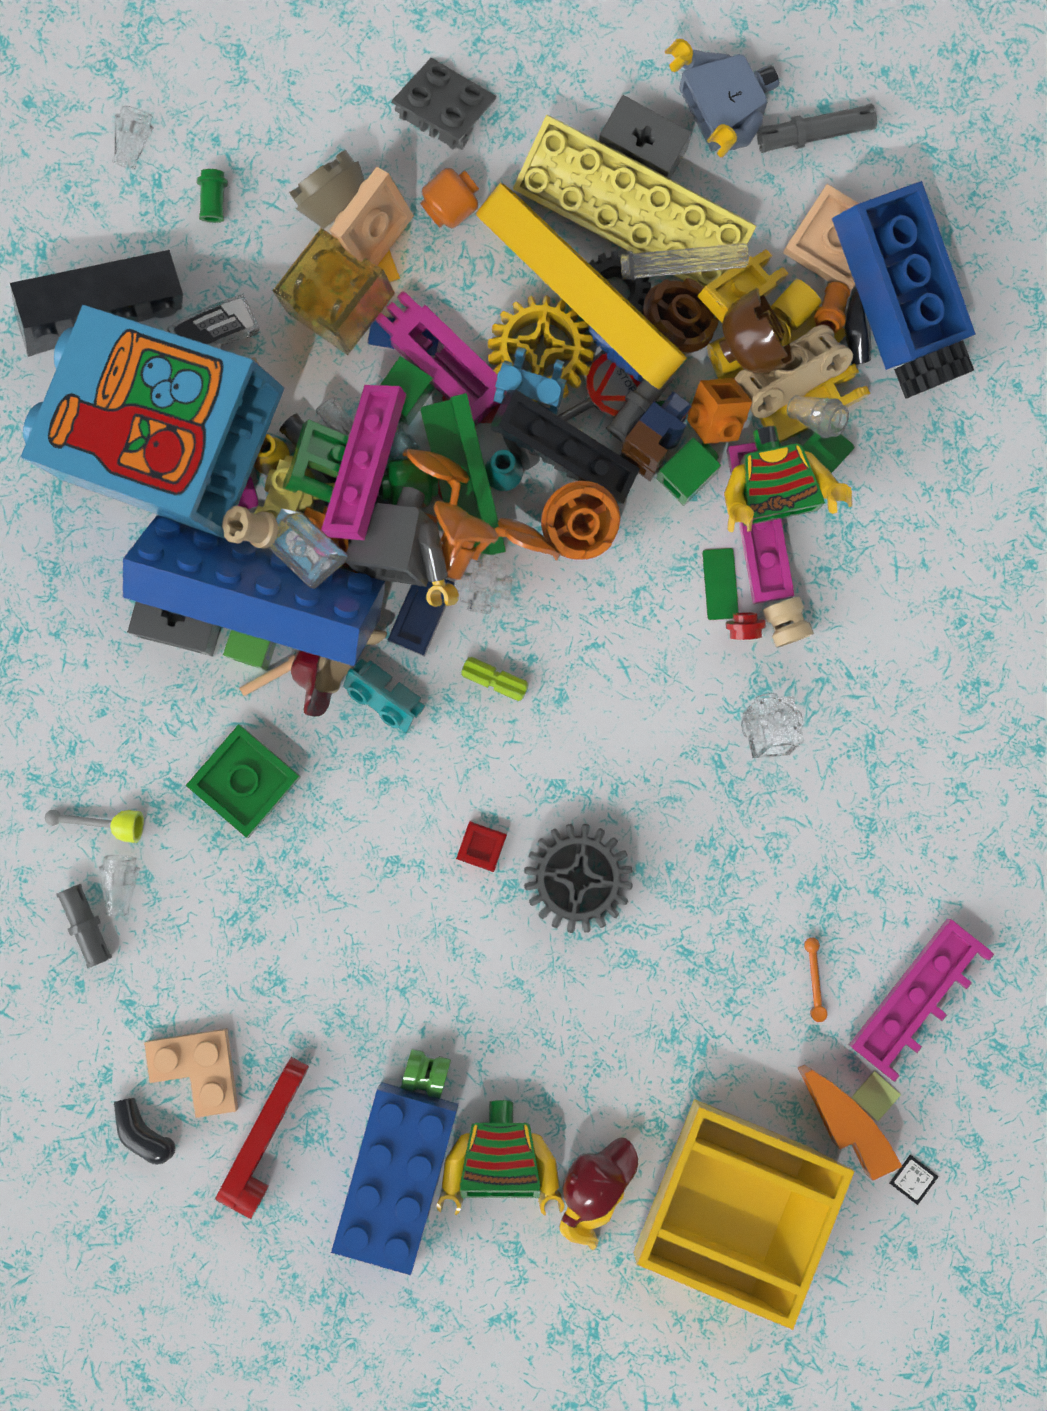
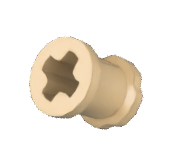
[222,506,278,549]

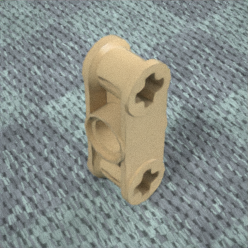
[735,325,853,418]

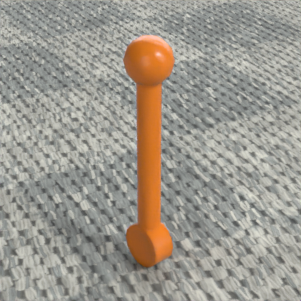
[804,937,827,1022]

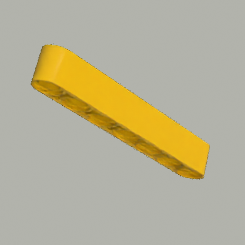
[475,182,687,390]

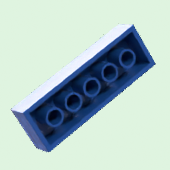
[123,515,385,666]

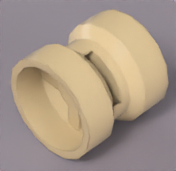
[762,596,814,648]

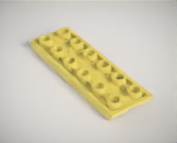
[513,115,757,287]

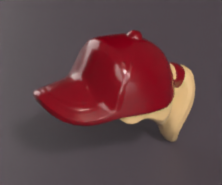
[291,629,387,717]

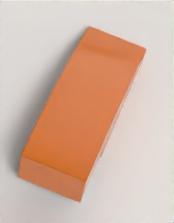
[798,1064,902,1181]

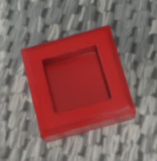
[456,821,507,872]

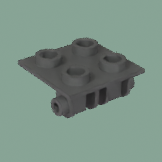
[391,58,497,150]

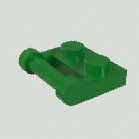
[283,419,349,503]

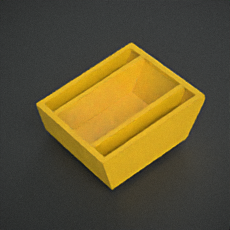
[633,1099,855,1330]

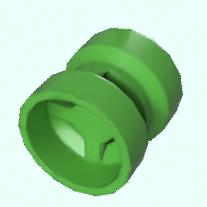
[401,1048,451,1099]

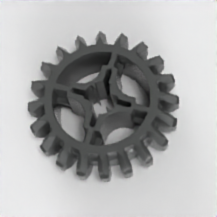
[524,824,633,933]

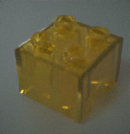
[272,228,395,355]

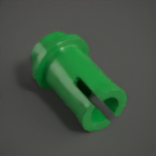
[196,169,228,223]

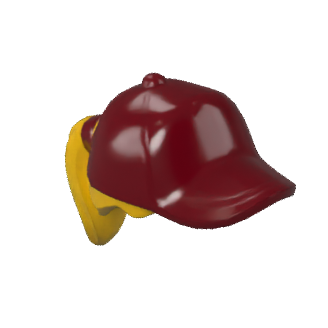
[559,1137,638,1250]

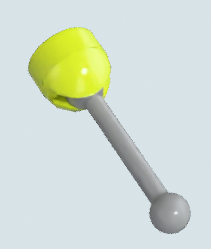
[45,810,144,843]

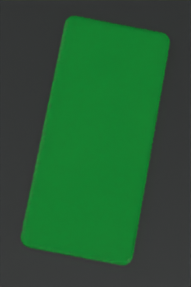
[702,548,739,620]

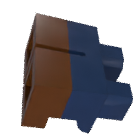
[620,391,692,482]

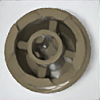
[289,150,364,229]

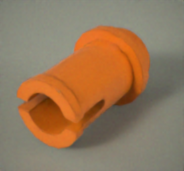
[814,282,851,333]

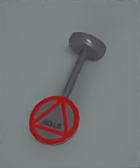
[502,353,643,470]

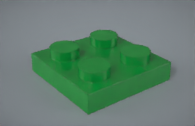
[185,724,301,838]

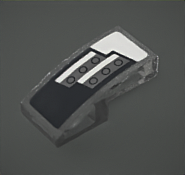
[167,294,260,349]

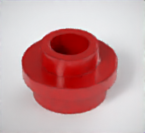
[725,612,766,640]

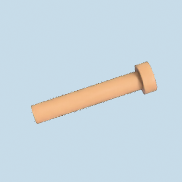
[240,654,295,696]

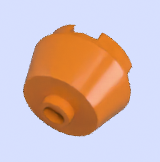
[541,481,620,560]

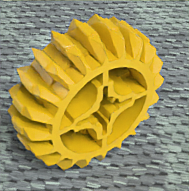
[488,295,594,402]

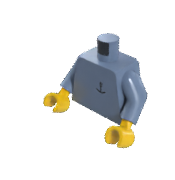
[665,38,779,158]

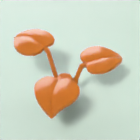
[403,449,560,580]

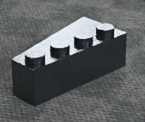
[10,250,183,357]

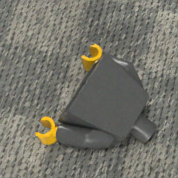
[344,487,459,607]

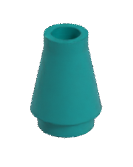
[485,450,523,491]

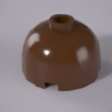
[719,288,795,374]

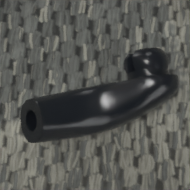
[845,291,871,365]
[114,1098,176,1165]

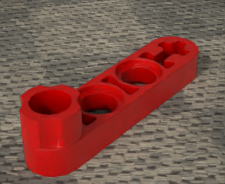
[215,1057,310,1219]

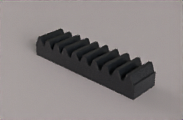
[490,389,640,504]

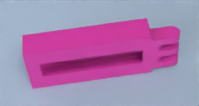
[375,291,507,427]

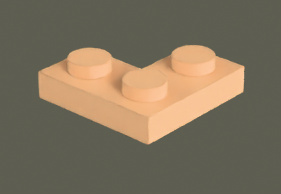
[144,1028,238,1118]

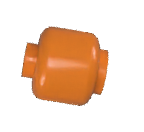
[420,168,479,228]

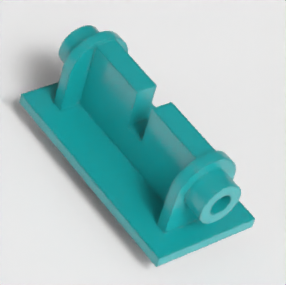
[343,658,425,733]

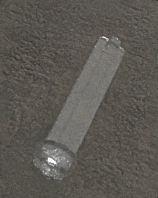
[620,243,749,283]

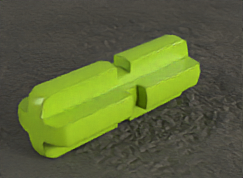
[461,657,529,701]

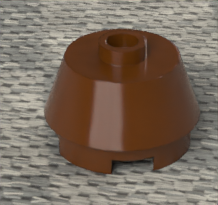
[642,278,719,355]

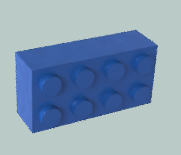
[832,181,976,370]
[331,1082,458,1276]

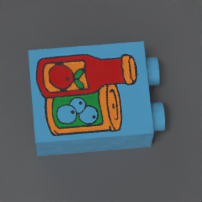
[21,305,285,538]

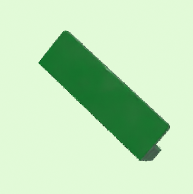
[420,393,506,560]

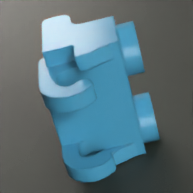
[493,347,567,415]

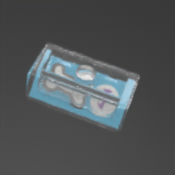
[268,508,349,589]

